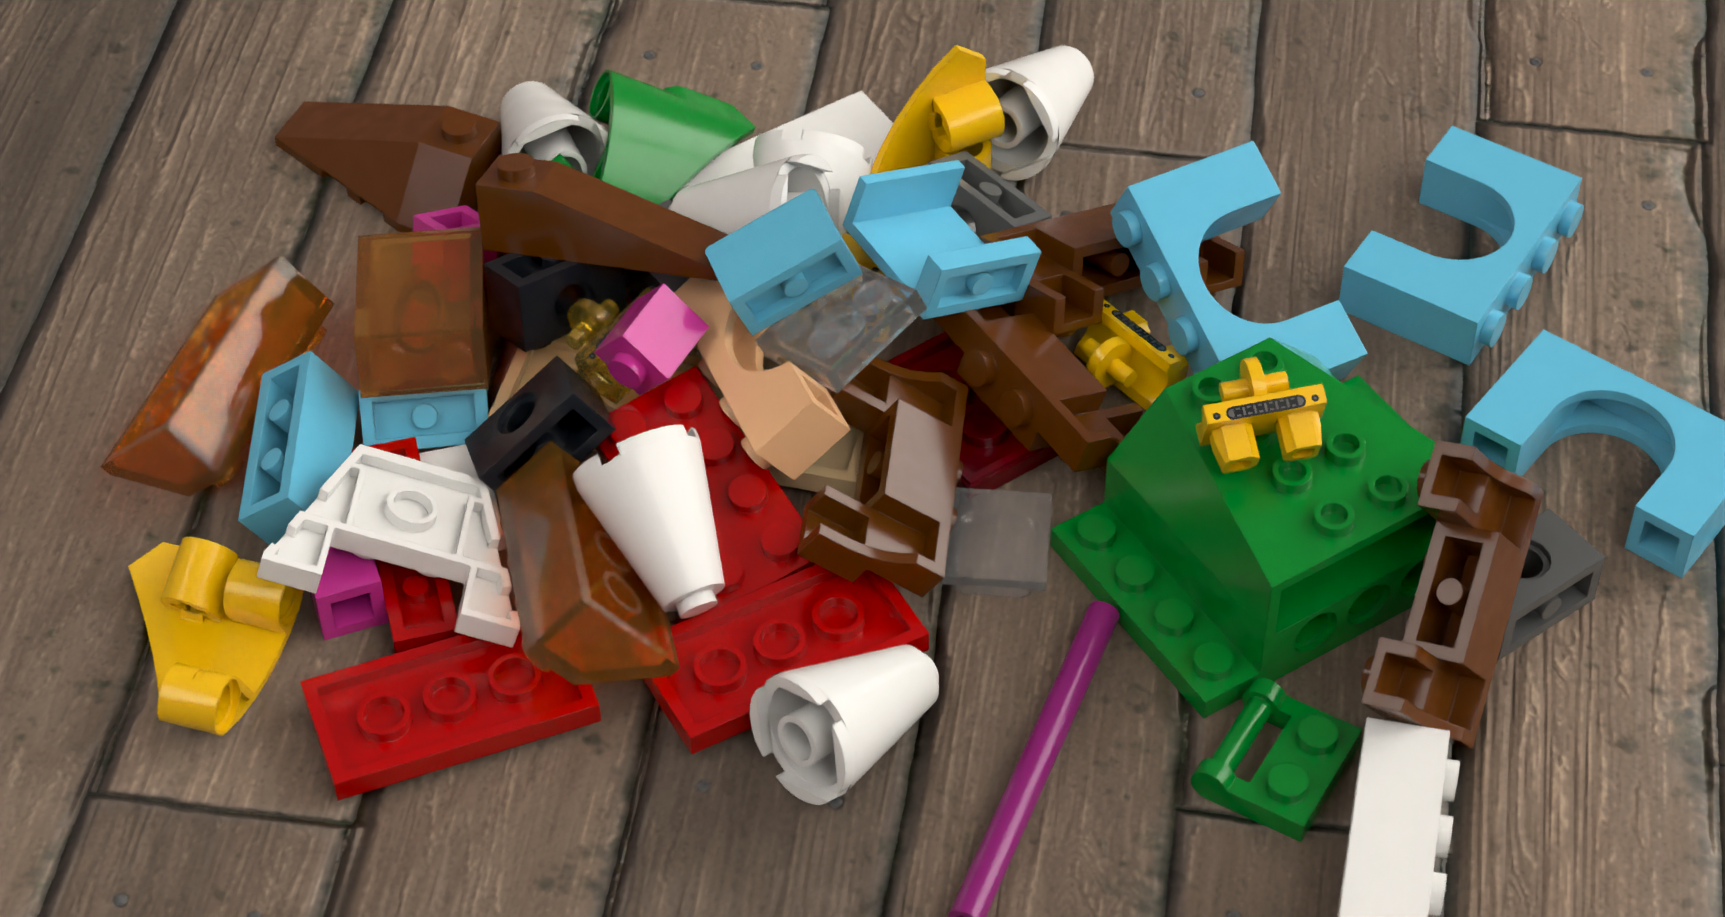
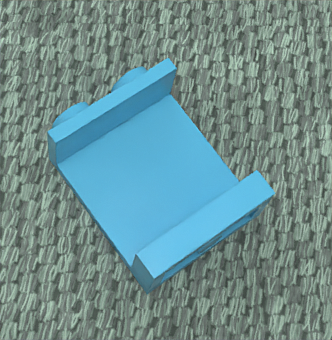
[842,160,1041,320]

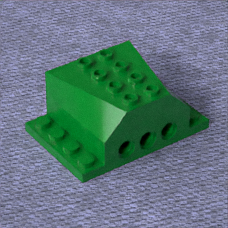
[1050,337,1436,719]

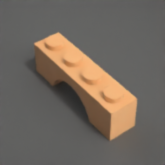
[674,277,851,480]

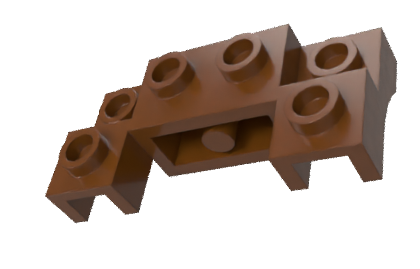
[980,203,1245,337]
[933,302,1144,473]
[797,343,968,597]
[1361,440,1544,749]

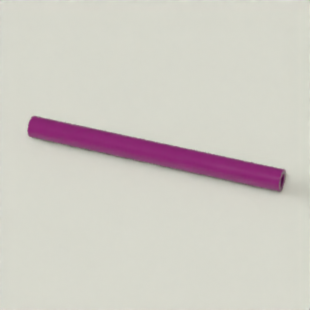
[947,601,1120,917]

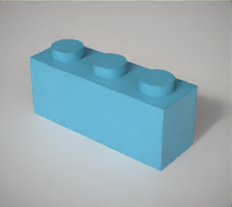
[238,350,359,545]

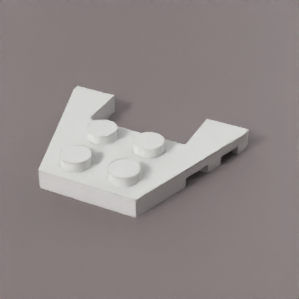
[256,444,521,648]

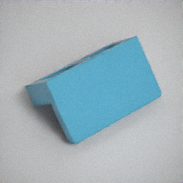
[705,189,863,336]
[358,377,489,449]

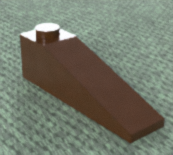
[275,101,502,236]
[475,153,728,281]

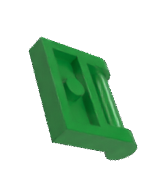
[1190,678,1362,842]

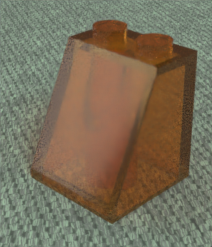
[354,227,494,398]

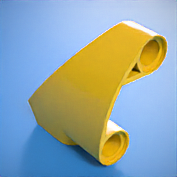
[870,45,1005,174]
[128,537,303,736]

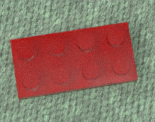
[595,366,816,612]
[629,564,929,755]
[300,606,601,801]

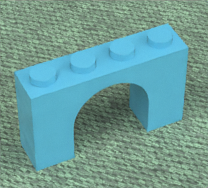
[1339,126,1584,366]
[1110,141,1368,380]
[1460,329,1725,578]

